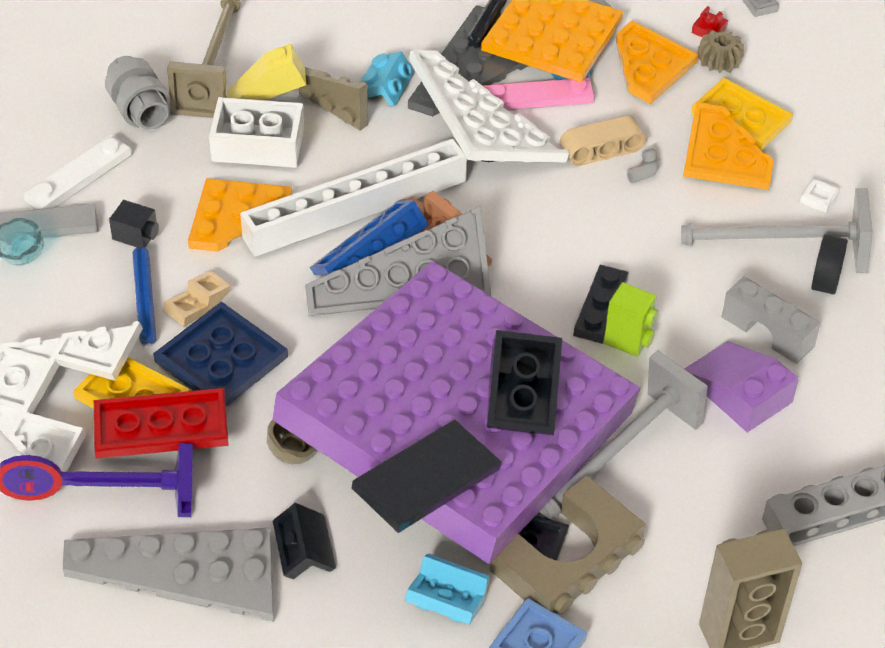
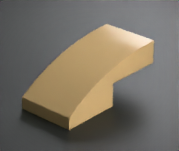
[163,270,231,327]

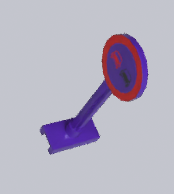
[0,443,193,517]

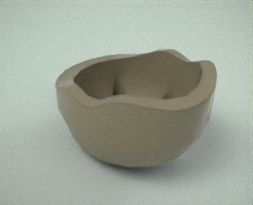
[266,420,317,464]

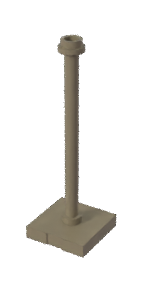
[167,0,241,118]

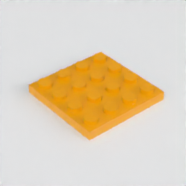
[481,0,623,83]

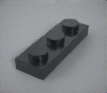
[573,264,629,344]

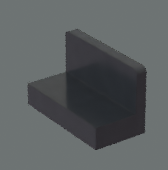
[272,503,336,580]

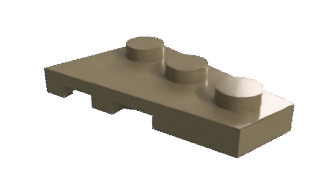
[299,67,368,131]

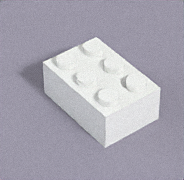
[209,97,304,168]

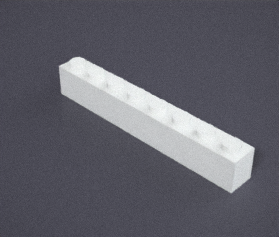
[240,139,467,257]

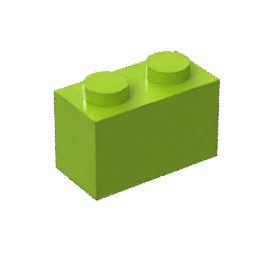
[604,282,659,357]

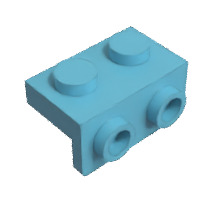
[361,51,414,106]
[405,554,489,625]

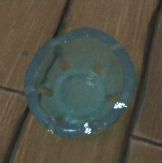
[0,218,44,265]

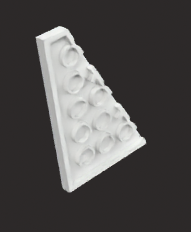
[408,49,570,163]

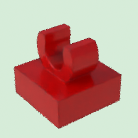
[691,6,728,37]

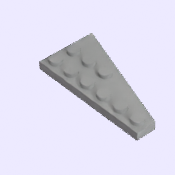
[305,206,491,316]
[63,528,274,622]

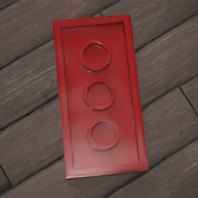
[93,388,229,459]

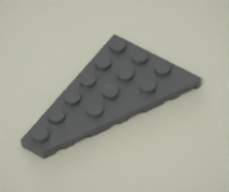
[408,5,528,117]

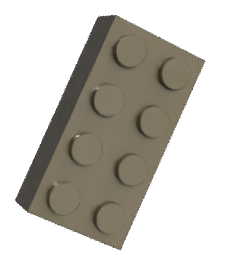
[699,528,802,648]

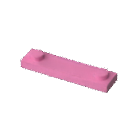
[483,78,594,110]

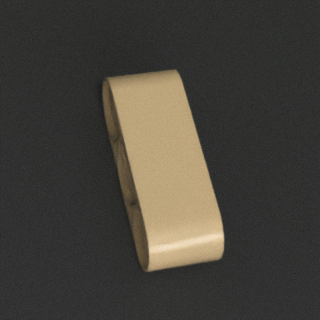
[560,115,646,166]

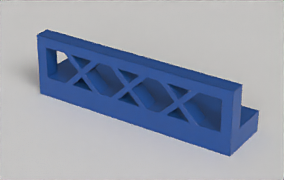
[309,200,429,275]

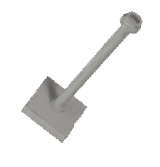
[681,188,873,273]
[539,350,707,519]

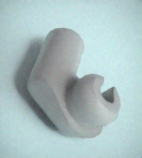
[627,149,660,183]

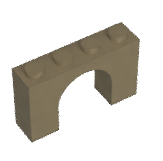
[490,475,646,615]

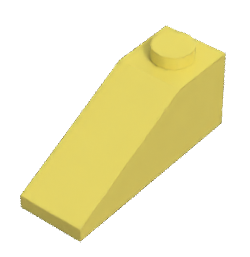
[227,44,306,101]

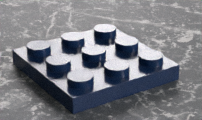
[153,301,288,406]

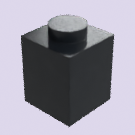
[109,199,159,249]

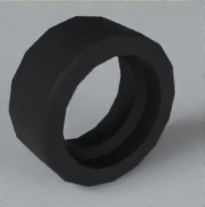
[811,234,848,295]

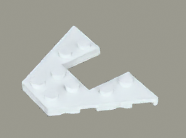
[0,321,143,472]

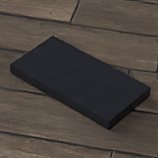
[351,419,502,533]

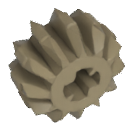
[697,30,744,73]

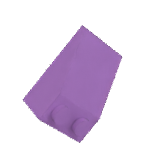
[684,341,799,433]

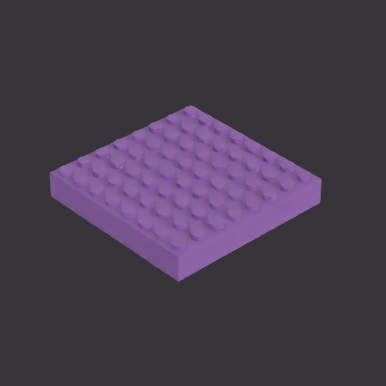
[272,261,641,564]

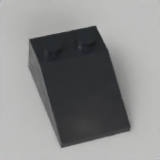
[486,330,562,436]

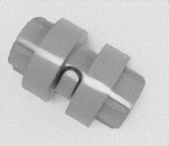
[105,56,170,130]

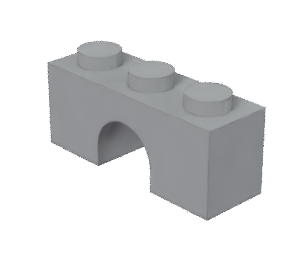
[721,276,821,364]

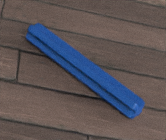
[132,247,156,345]

